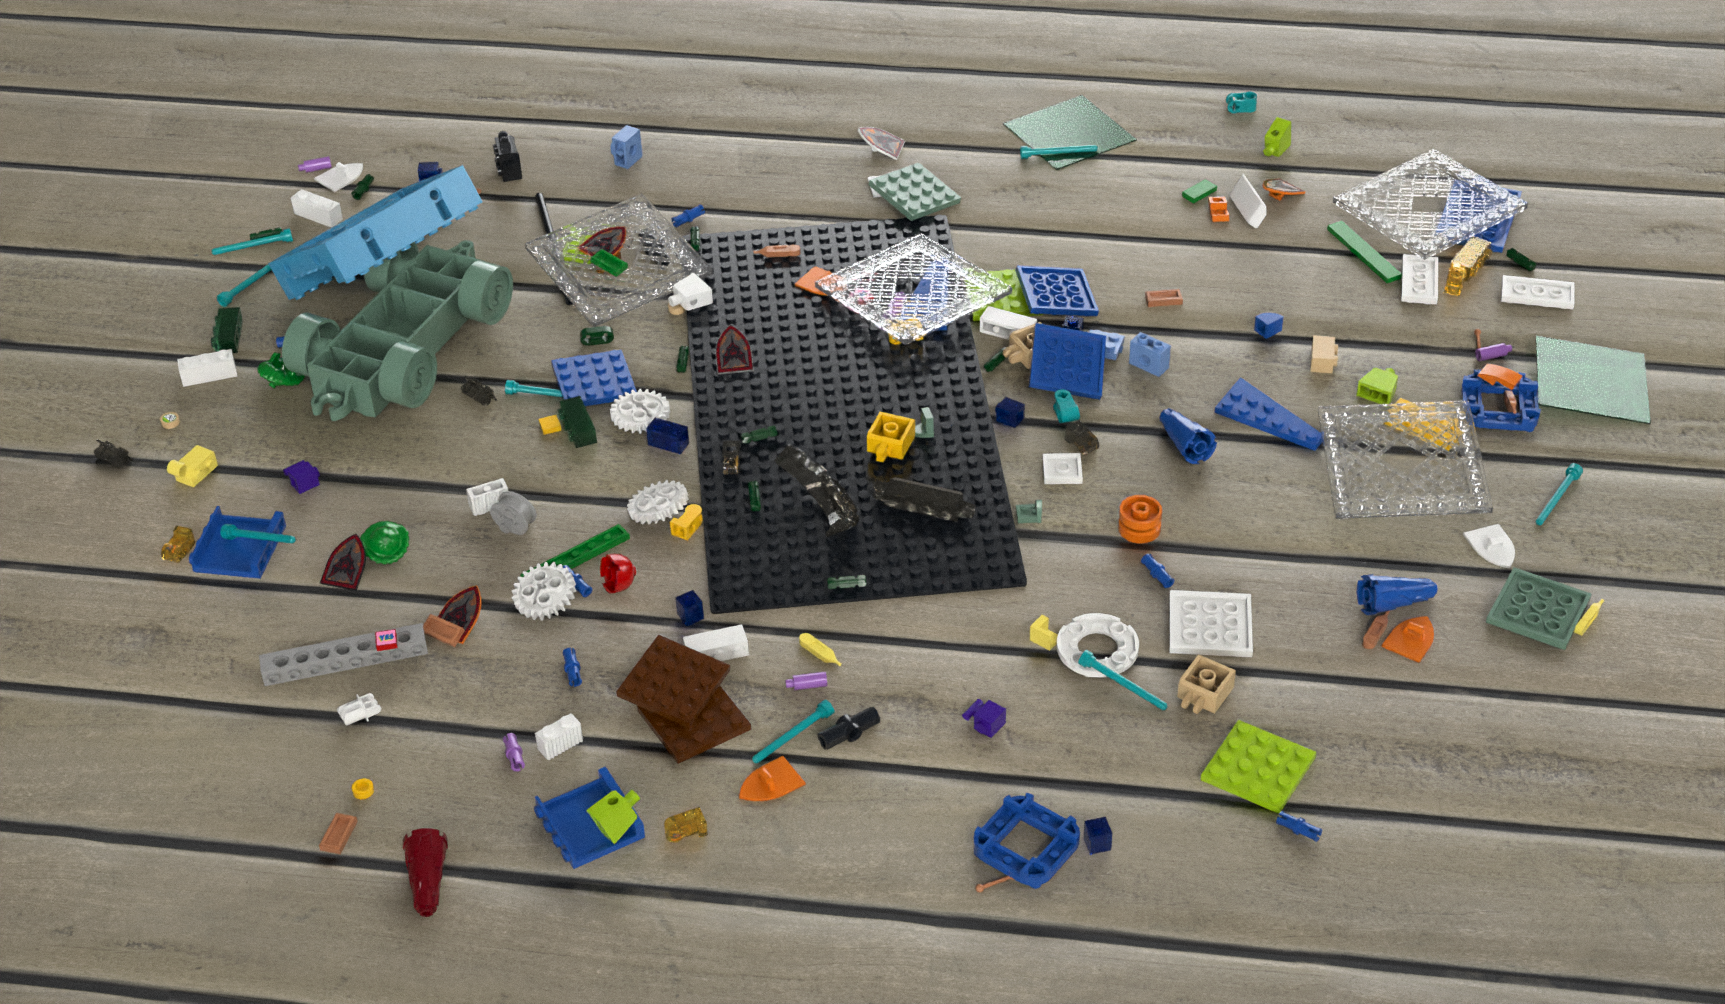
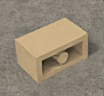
[1310,335,1338,373]

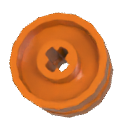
[1118,495,1162,543]

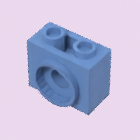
[610,125,642,169]
[1129,332,1171,377]

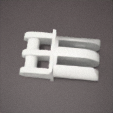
[337,693,381,726]

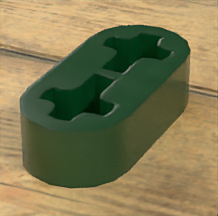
[580,326,614,346]

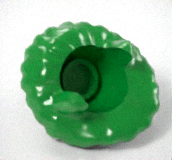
[257,352,305,388]
[360,521,410,565]

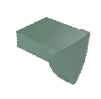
[915,407,934,438]
[1016,499,1042,524]

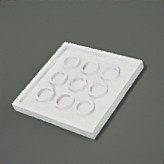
[1169,590,1253,657]

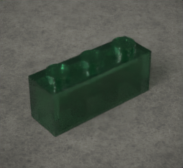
[211,307,243,353]
[557,396,597,448]

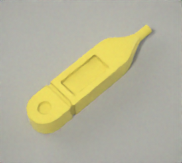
[1574,599,1604,636]
[799,633,842,666]

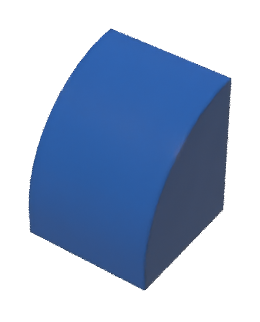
[1254,313,1283,339]

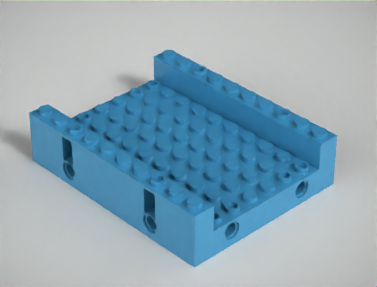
[268,165,483,300]

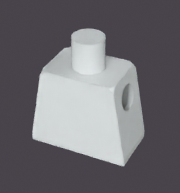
[668,273,713,311]

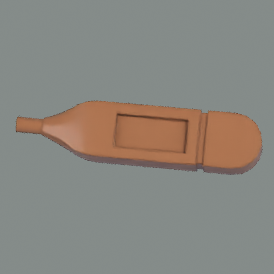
[754,245,801,257]
[1503,390,1517,414]
[1362,611,1390,649]

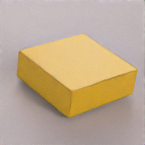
[538,415,561,435]

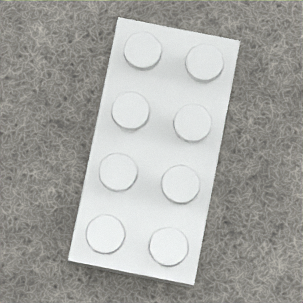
[1401,254,1438,304]
[1501,275,1574,309]

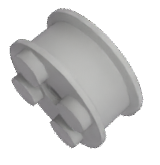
[490,491,537,535]

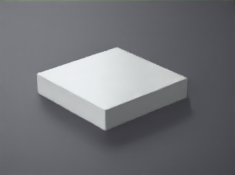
[1043,453,1083,484]

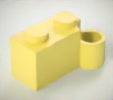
[167,445,218,488]

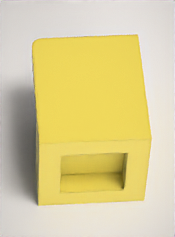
[1030,615,1058,651]

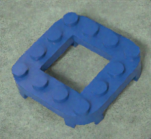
[1461,369,1541,432]
[974,793,1080,889]

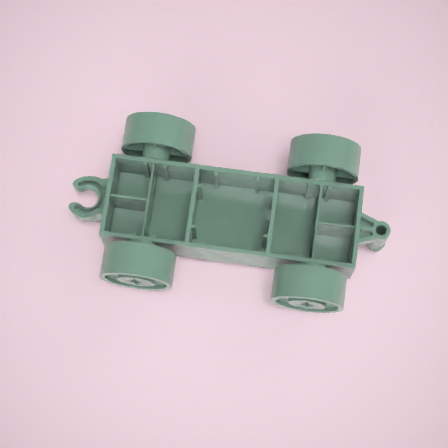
[282,240,513,421]

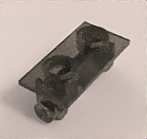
[461,376,497,406]
[94,439,133,468]

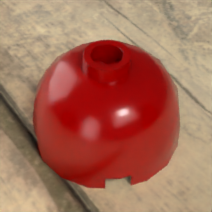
[600,553,636,594]

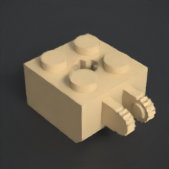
[1003,322,1042,369]
[1177,654,1236,714]

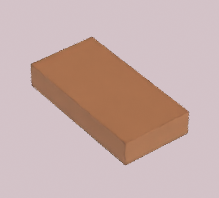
[1145,289,1183,307]
[423,614,465,647]
[319,813,358,854]

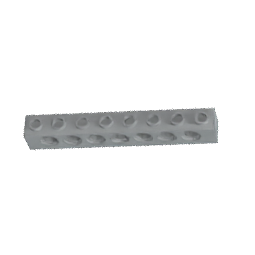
[259,623,428,686]

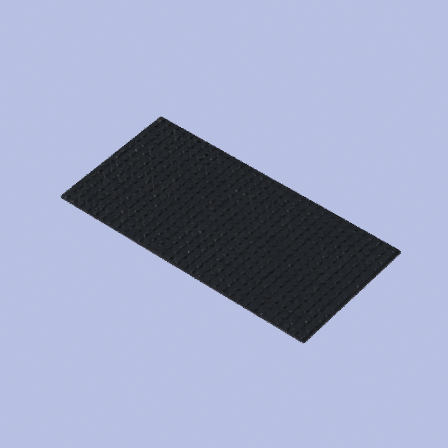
[681,215,1027,614]

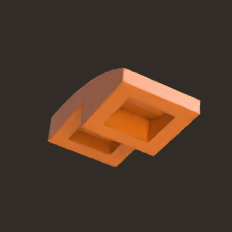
[1208,197,1229,222]
[1478,364,1522,390]

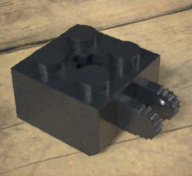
[492,130,523,182]

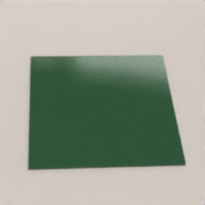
[1003,95,1137,170]
[1536,335,1651,424]

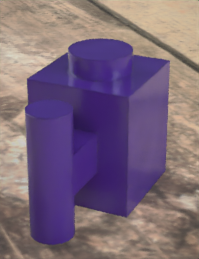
[283,460,320,494]
[962,699,1006,738]

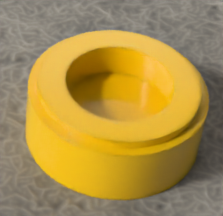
[351,778,374,800]

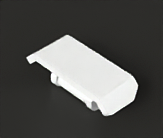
[1229,174,1267,228]

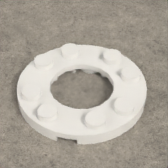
[1057,613,1139,677]

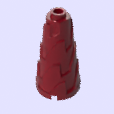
[403,828,448,917]

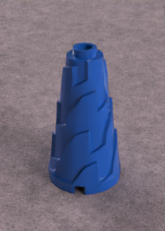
[1159,408,1217,464]
[1356,574,1438,615]

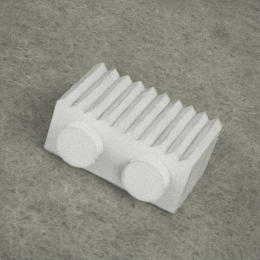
[466,478,508,516]
[535,713,583,760]

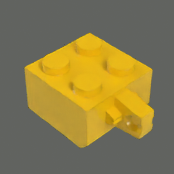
[867,412,915,462]

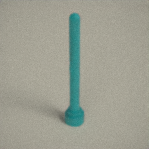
[1020,145,1098,159]
[211,228,293,255]
[217,264,272,307]
[505,380,562,397]
[1535,463,1583,526]
[220,524,296,544]
[1078,649,1168,710]
[752,700,835,763]

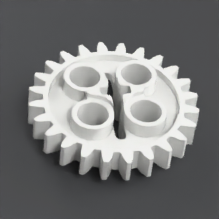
[610,389,670,434]
[627,480,689,524]
[512,562,576,620]

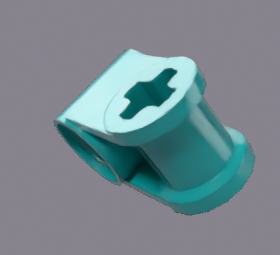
[1226,91,1257,113]
[1053,389,1080,423]

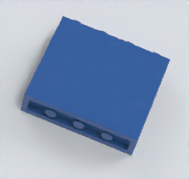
[189,506,286,579]
[534,766,645,869]

